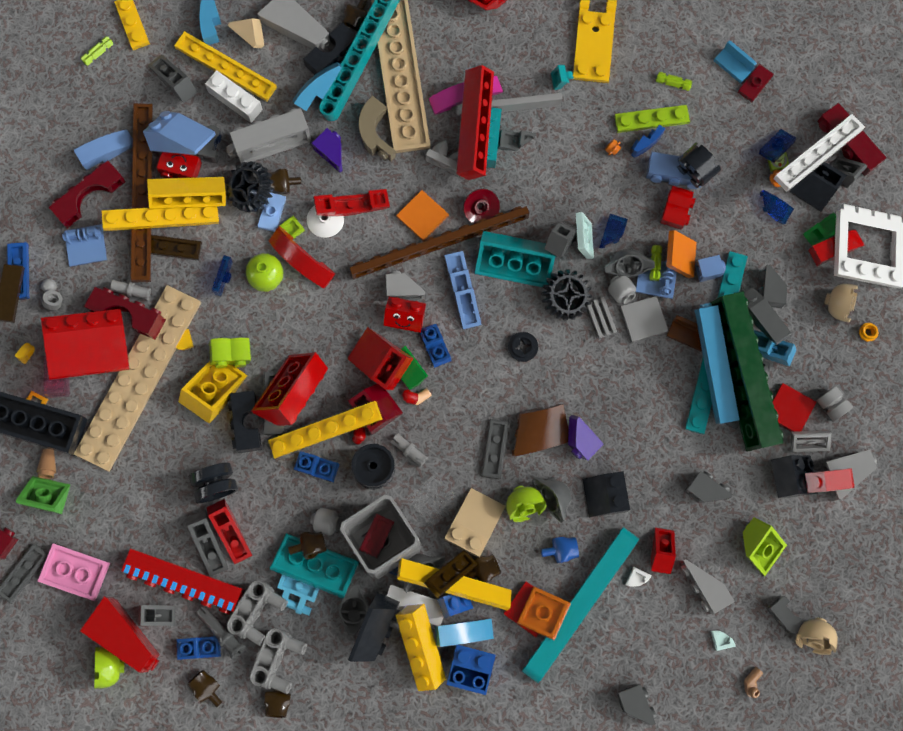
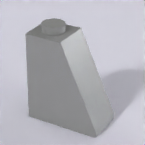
[821,449,877,501]

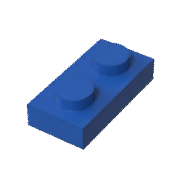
[437,594,473,618]

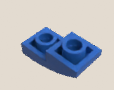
[631,125,666,158]
[420,324,452,368]
[294,451,340,483]
[177,636,221,660]

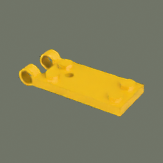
[572,0,617,83]

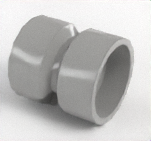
[816,386,853,422]

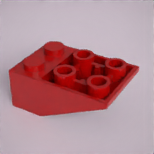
[347,327,414,390]

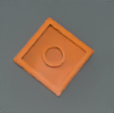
[396,190,449,241]
[666,230,697,278]
[517,587,571,640]

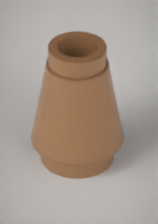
[36,449,57,479]

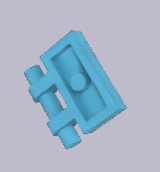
[277,575,320,616]

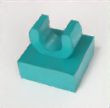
[551,65,574,90]

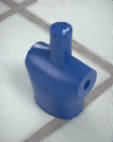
[541,537,579,563]

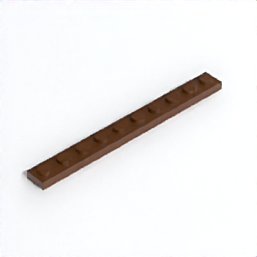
[131,103,153,282]
[350,206,529,280]

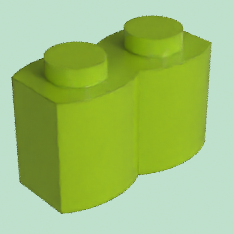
[209,338,251,368]

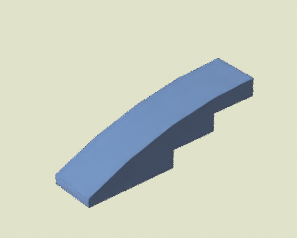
[444,251,482,329]

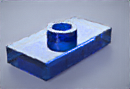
[759,129,796,163]
[212,255,233,296]

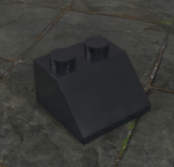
[582,471,630,518]

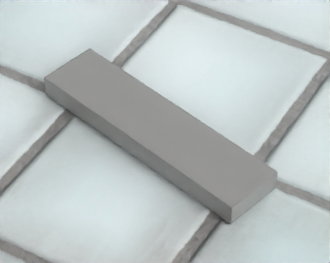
[491,93,562,112]

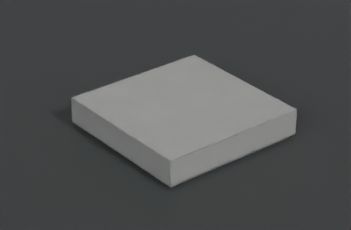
[620,296,668,343]

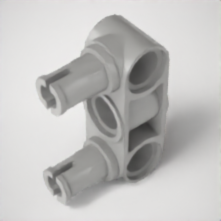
[227,581,288,647]
[250,628,307,694]

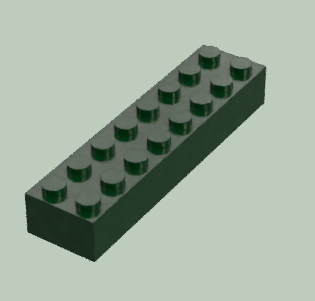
[710,291,783,452]

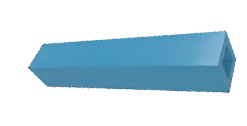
[695,303,739,424]

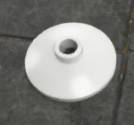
[307,205,344,238]

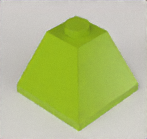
[743,517,787,576]

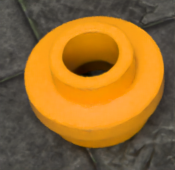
[859,323,879,342]

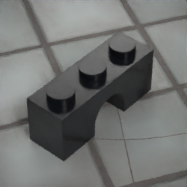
[303,23,356,75]
[228,390,262,453]

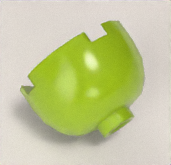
[245,253,284,292]
[506,486,547,523]
[94,647,124,689]

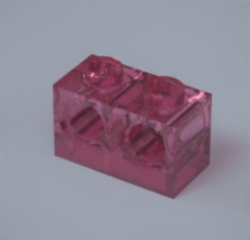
[44,356,70,398]

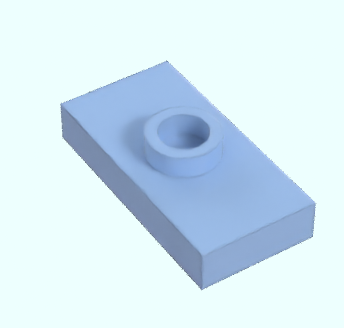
[257,193,286,232]

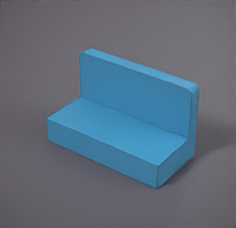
[714,40,757,84]

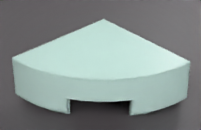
[711,631,736,651]

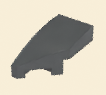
[498,129,536,151]

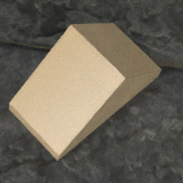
[228,18,264,48]

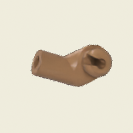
[744,667,763,698]

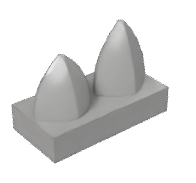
[426,140,459,177]

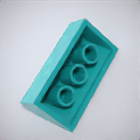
[475,231,556,287]

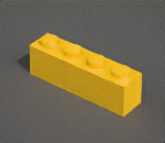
[147,177,226,209]
[396,604,446,691]

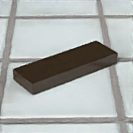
[151,235,202,260]
[0,264,25,323]
[424,550,478,598]

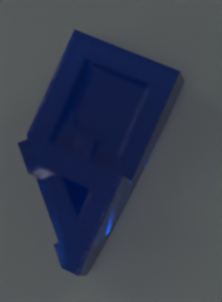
[760,190,794,224]
[599,214,628,249]

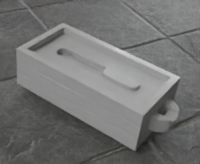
[226,108,312,164]

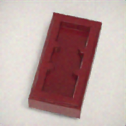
[737,64,774,103]
[359,514,395,559]

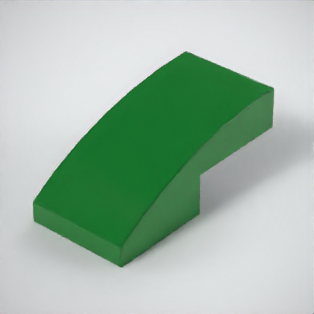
[803,212,836,246]

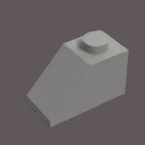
[386,271,425,301]

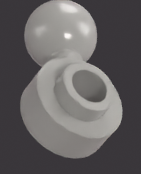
[41,279,63,310]

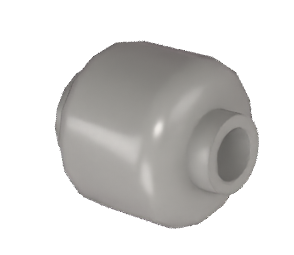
[608,276,636,304]
[310,508,341,535]

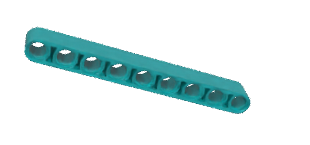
[319,0,400,121]
[522,527,639,683]

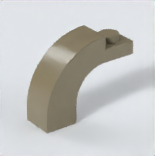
[359,96,396,162]

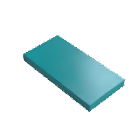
[270,533,359,598]

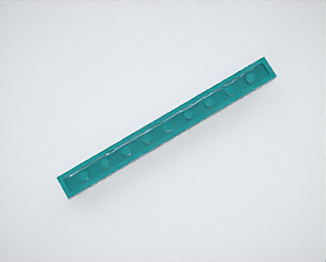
[685,251,748,435]

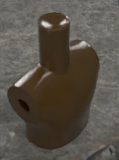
[342,0,368,31]
[270,169,301,194]
[288,532,327,559]
[465,554,501,583]
[187,670,222,707]
[264,689,291,718]

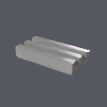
[586,297,617,339]
[790,431,832,452]

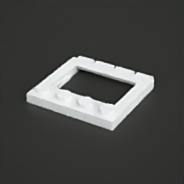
[834,204,903,288]

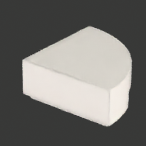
[625,567,652,587]

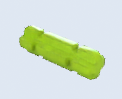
[81,36,113,66]
[656,72,692,91]
[649,245,662,281]

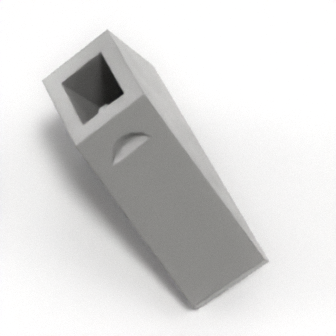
[680,559,735,614]

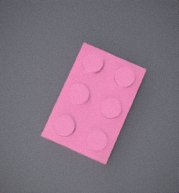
[38,544,110,601]

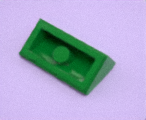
[401,346,428,390]

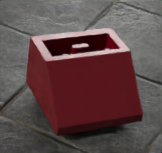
[348,384,403,435]

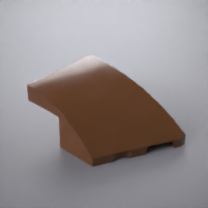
[512,404,569,456]

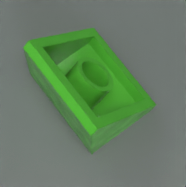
[16,476,70,514]

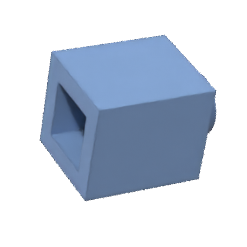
[695,255,726,282]

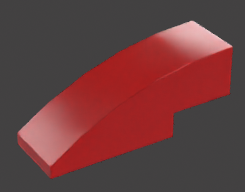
[808,229,864,266]

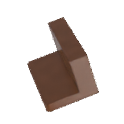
[666,315,702,352]

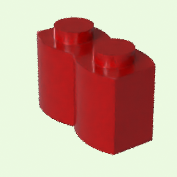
[660,185,696,230]

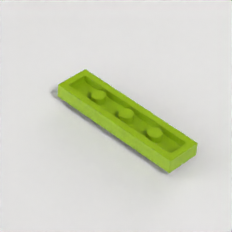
[614,105,690,133]

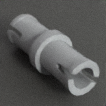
[110,279,151,300]
[391,433,428,467]

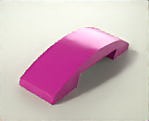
[429,76,503,115]

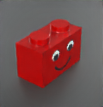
[157,152,202,179]
[383,296,426,333]

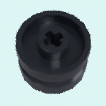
[352,444,395,490]
[188,462,239,503]

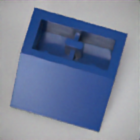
[446,645,496,695]

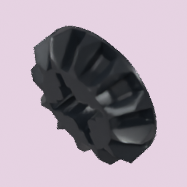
[508,332,538,362]

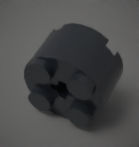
[677,143,721,188]

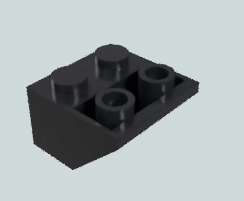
[790,161,847,212]
[771,455,818,498]

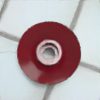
[463,188,500,224]

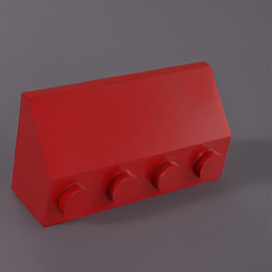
[251,352,328,426]

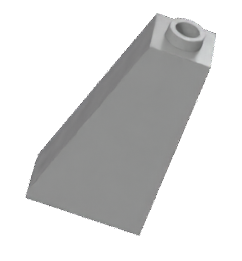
[257,0,330,50]

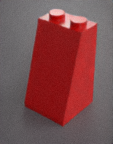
[80,596,160,673]

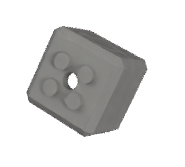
[340,495,421,579]

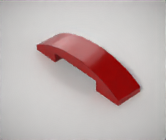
[313,189,390,216]
[269,226,336,288]

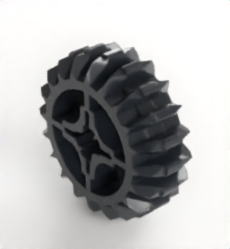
[225,161,275,213]
[541,269,592,321]

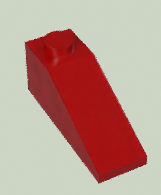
[207,498,252,564]

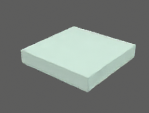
[576,212,594,259]

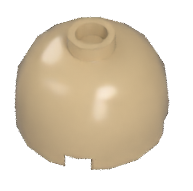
[825,284,858,323]
[795,618,838,655]

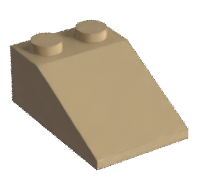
[444,488,505,558]

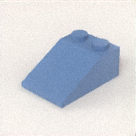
[143,111,216,155]

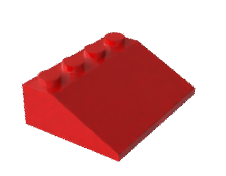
[41,309,130,380]

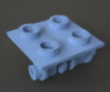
[62,224,107,267]
[636,259,677,299]

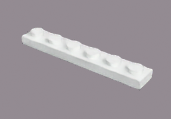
[774,114,865,192]

